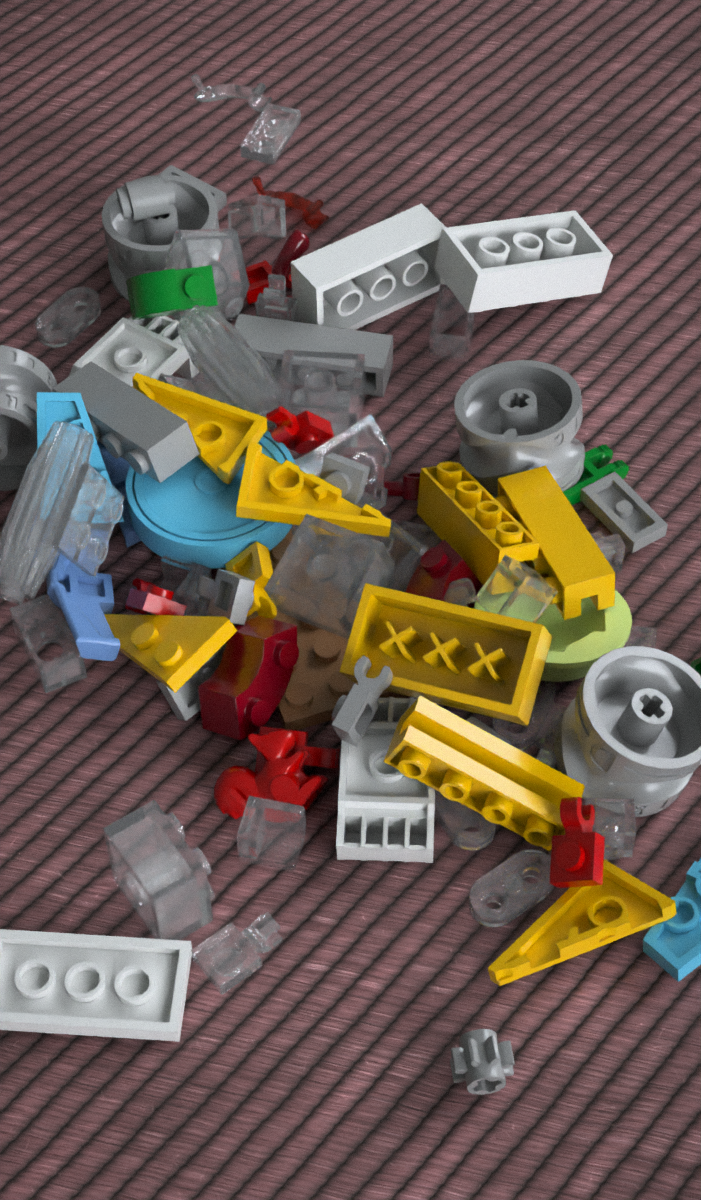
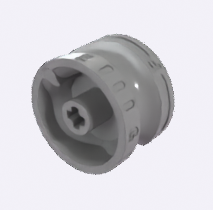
[102,175,223,301]
[0,345,57,491]
[454,360,585,497]
[554,646,701,817]

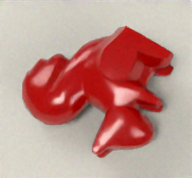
[213,730,329,820]

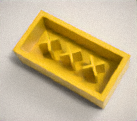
[339,583,552,726]

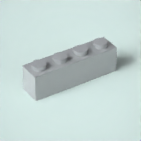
[227,314,393,397]
[52,361,200,483]

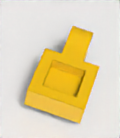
[225,541,277,619]

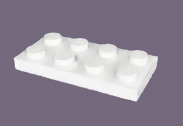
[0,929,193,1042]

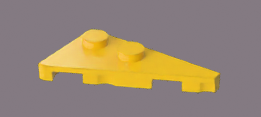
[132,373,267,484]
[236,441,391,537]
[104,614,238,693]
[488,859,677,986]

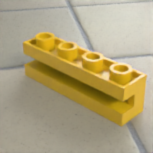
[417,461,540,597]
[494,465,615,620]
[383,696,585,851]

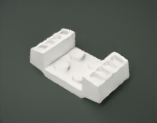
[67,316,209,387]
[336,697,437,863]

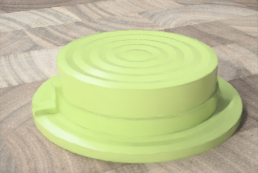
[474,576,632,682]

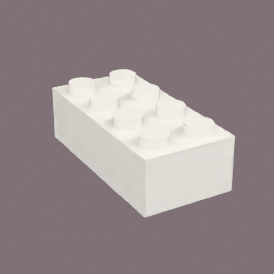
[291,203,446,330]
[433,210,613,313]

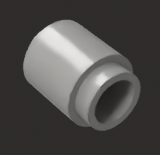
[116,174,176,221]

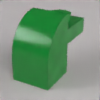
[126,265,218,321]

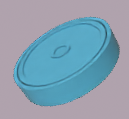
[126,431,296,569]

